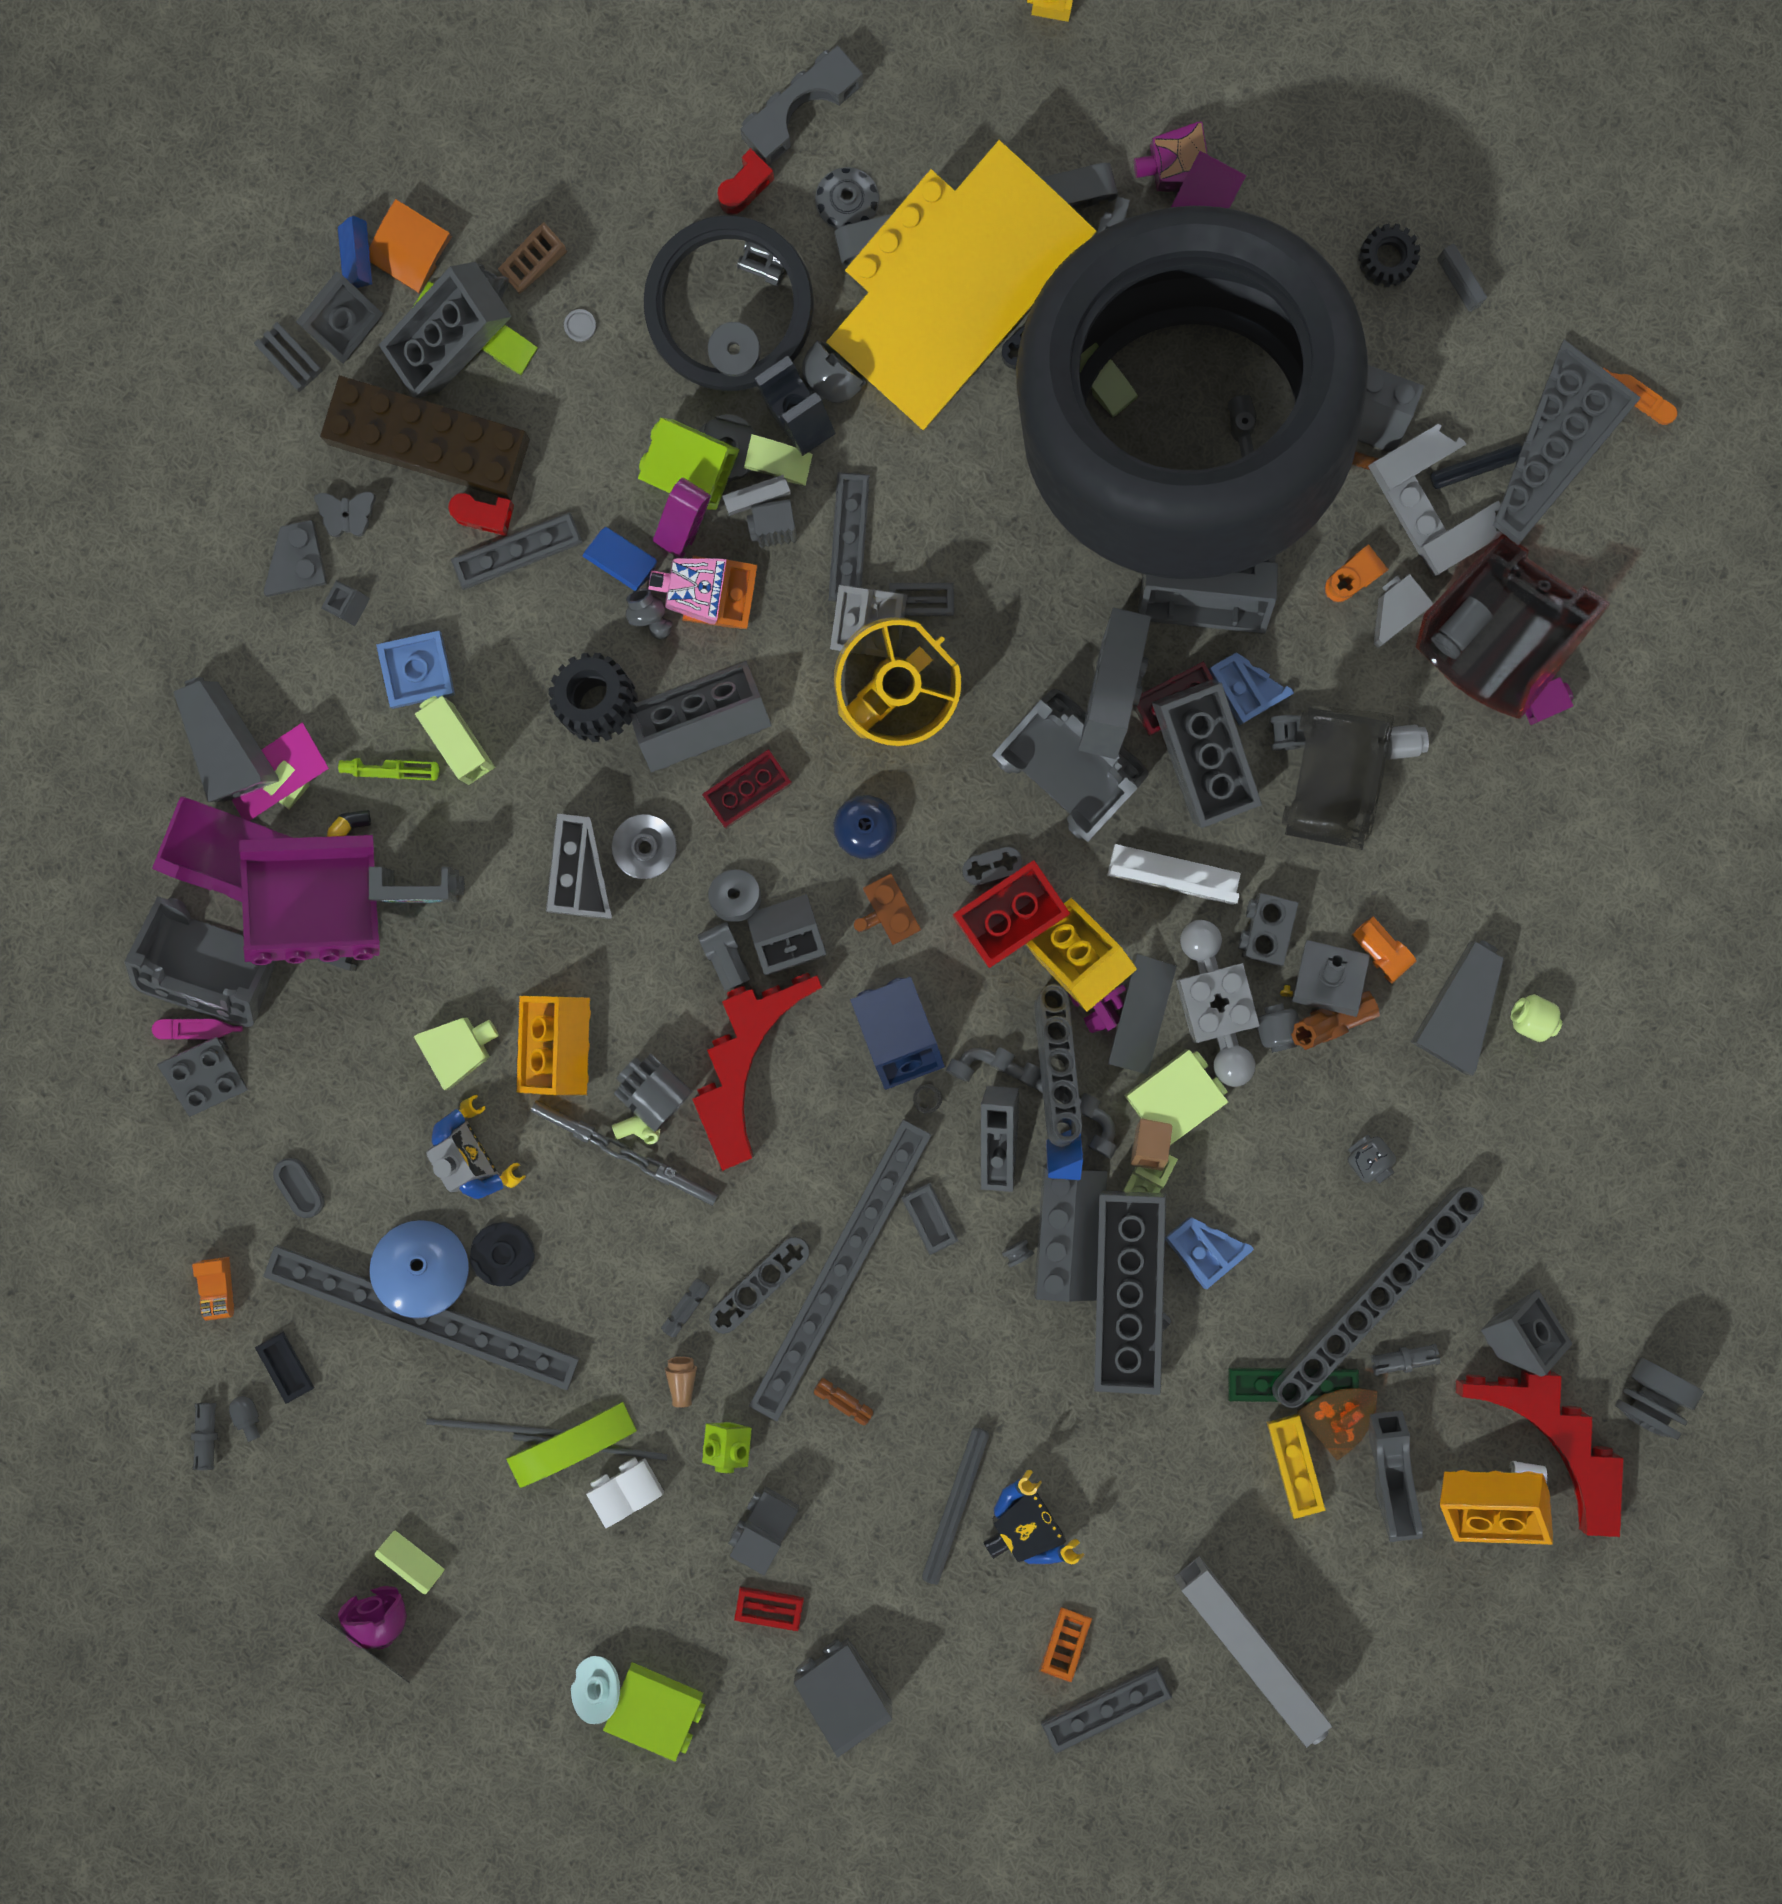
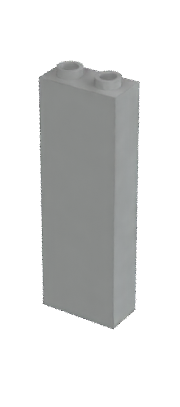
[1174,1556,1332,1748]

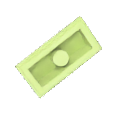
[375,1530,445,1594]

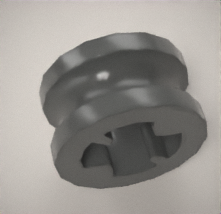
[1002,1239,1034,1268]

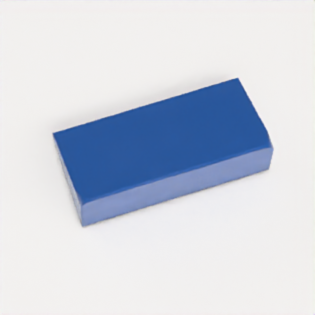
[338,216,372,288]
[582,527,657,591]
[1046,1130,1083,1180]

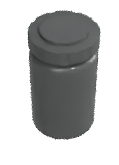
[1431,596,1493,659]

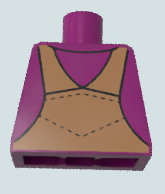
[1134,121,1208,192]

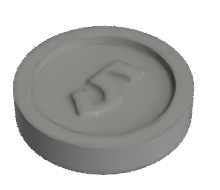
[564,309,596,342]

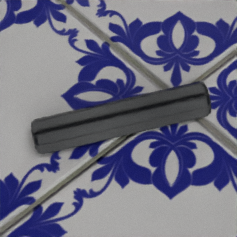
[1430,443,1522,489]

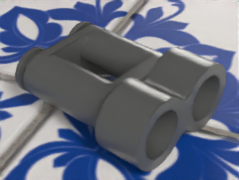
[737,241,785,287]

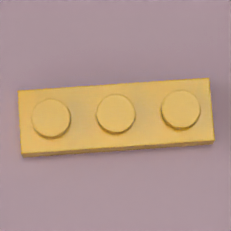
[1266,1414,1326,1519]

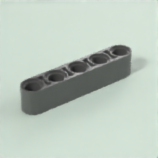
[1034,984,1082,1147]

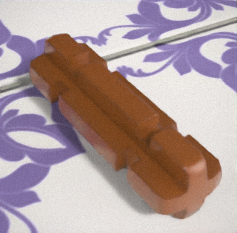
[814,1378,873,1425]

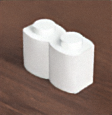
[586,1457,664,1528]

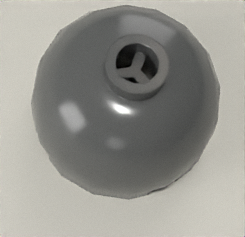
[802,340,867,403]

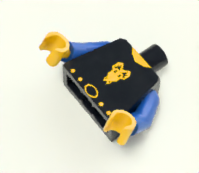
[983,1470,1085,1564]

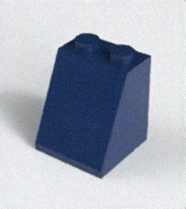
[850,976,945,1090]

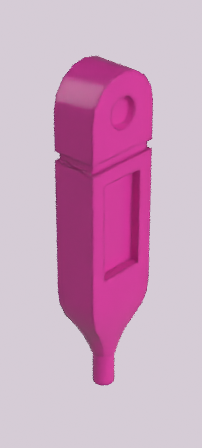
[152,1019,243,1039]

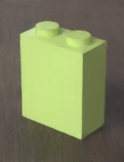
[415,696,496,785]
[1124,1049,1228,1145]

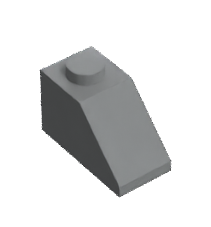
[1374,574,1434,649]

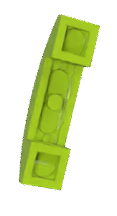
[412,281,538,375]
[506,1402,637,1488]

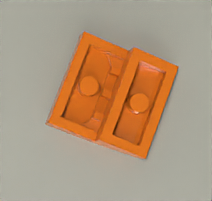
[369,199,452,294]
[682,556,757,629]

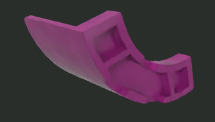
[152,797,293,902]

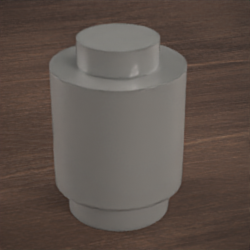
[1378,724,1429,760]

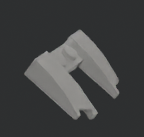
[1368,424,1503,576]

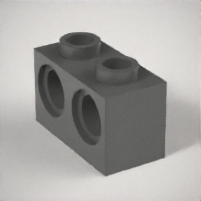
[1238,893,1299,966]

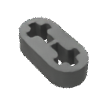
[962,847,1022,886]

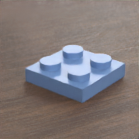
[376,631,455,709]

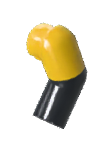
[327,810,371,837]

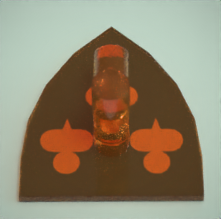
[1297,1388,1377,1461]

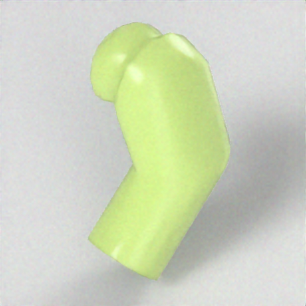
[612,1116,660,1144]

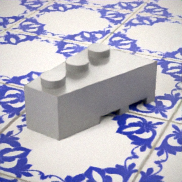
[546,814,612,919]

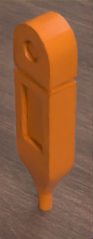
[1603,367,1677,425]

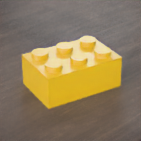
[1026,898,1137,1012]

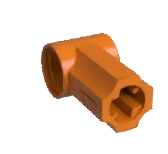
[1351,916,1417,983]

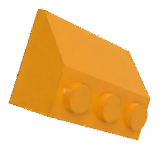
[516,996,591,1095]
[1440,1470,1553,1545]

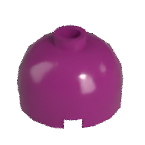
[338,1586,407,1650]

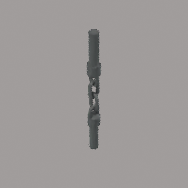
[531,1100,718,1206]

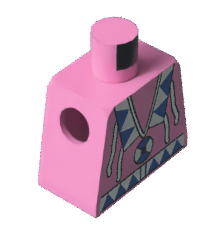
[648,558,726,625]

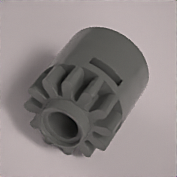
[614,1054,693,1132]

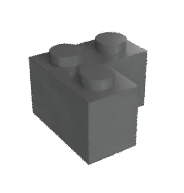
[728,1486,799,1575]

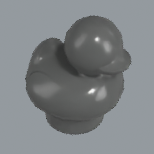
[626,588,673,640]

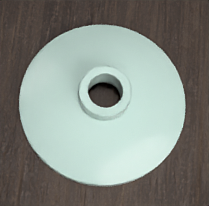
[571,1656,620,1724]

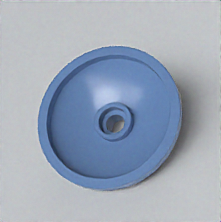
[370,1220,469,1318]

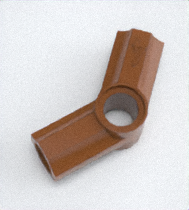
[1291,991,1380,1050]

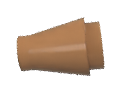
[665,1357,697,1408]

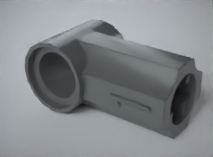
[697,921,751,991]

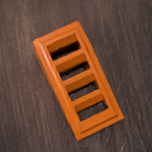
[1039,1607,1092,1682]

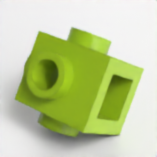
[702,1422,752,1473]

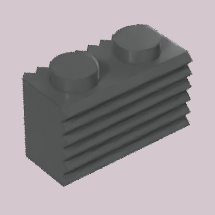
[747,499,797,548]

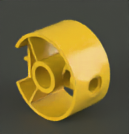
[834,617,961,746]

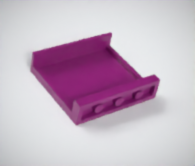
[239,835,380,965]

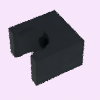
[754,356,836,456]

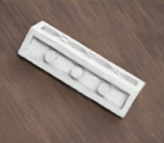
[1107,844,1241,905]

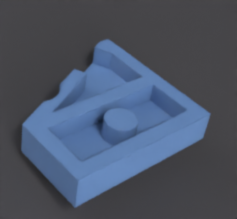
[1208,652,1294,726]
[1165,1217,1254,1289]

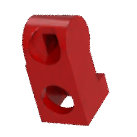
[717,148,774,215]
[448,493,514,536]

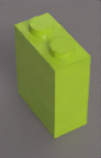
[638,417,740,510]
[603,1662,706,1761]

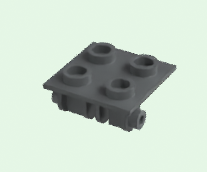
[157,1037,248,1117]

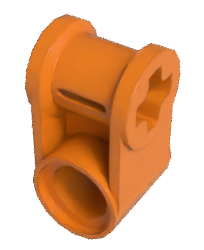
[1325,544,1389,602]

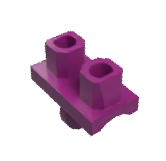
[1068,984,1126,1033]

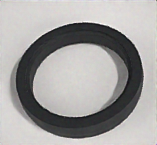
[644,216,814,391]

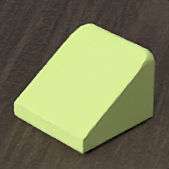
[263,760,310,809]

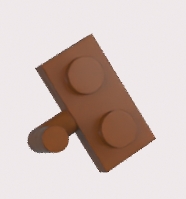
[854,873,921,945]

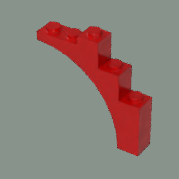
[692,972,823,1171]
[1456,1370,1623,1537]

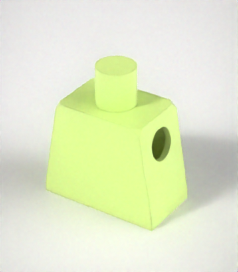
[414,1018,499,1090]

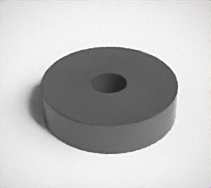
[708,322,761,377]
[708,870,761,922]

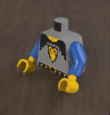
[426,1095,526,1199]

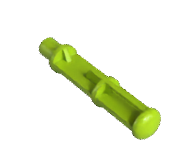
[338,758,440,781]

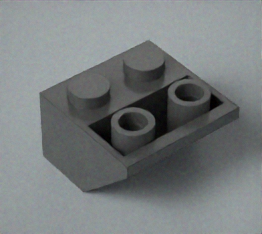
[747,894,827,976]

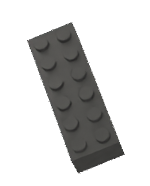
[1094,1191,1167,1395]

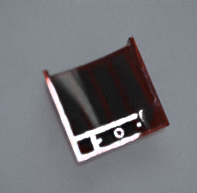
[1416,534,1610,719]

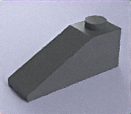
[981,1086,1019,1192]

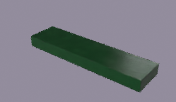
[1228,1368,1359,1402]

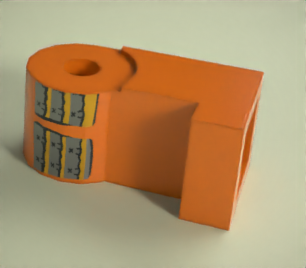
[192,1257,234,1321]

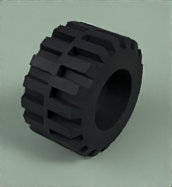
[548,653,638,742]

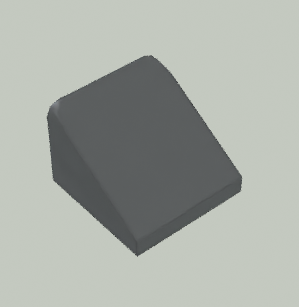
[321,580,370,626]

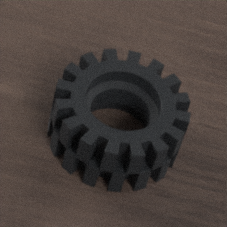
[1358,223,1420,287]

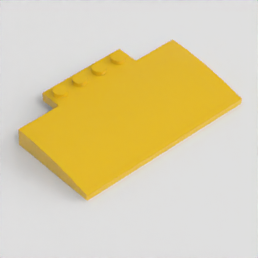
[826,140,1097,431]

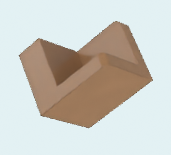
[1131,1119,1173,1171]

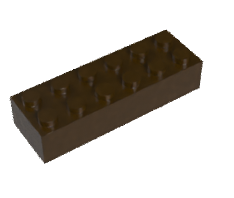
[320,375,530,500]

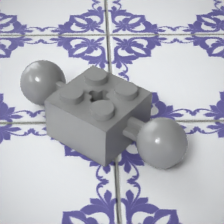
[1176,920,1260,1087]

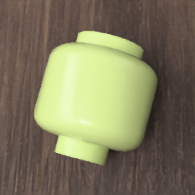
[1511,994,1562,1042]

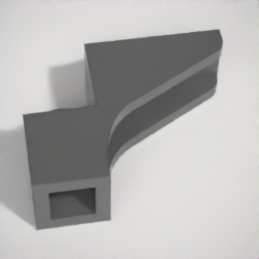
[1369,1411,1423,1542]

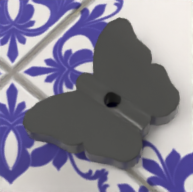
[314,492,376,537]

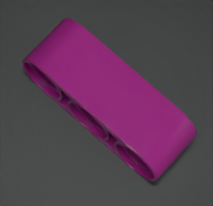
[653,477,711,558]

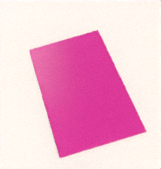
[232,722,329,821]

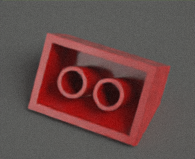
[952,860,1070,968]

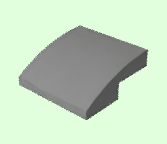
[722,475,791,516]
[830,585,907,658]

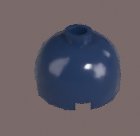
[833,795,897,859]

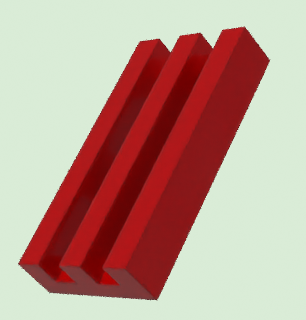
[734,1587,804,1631]

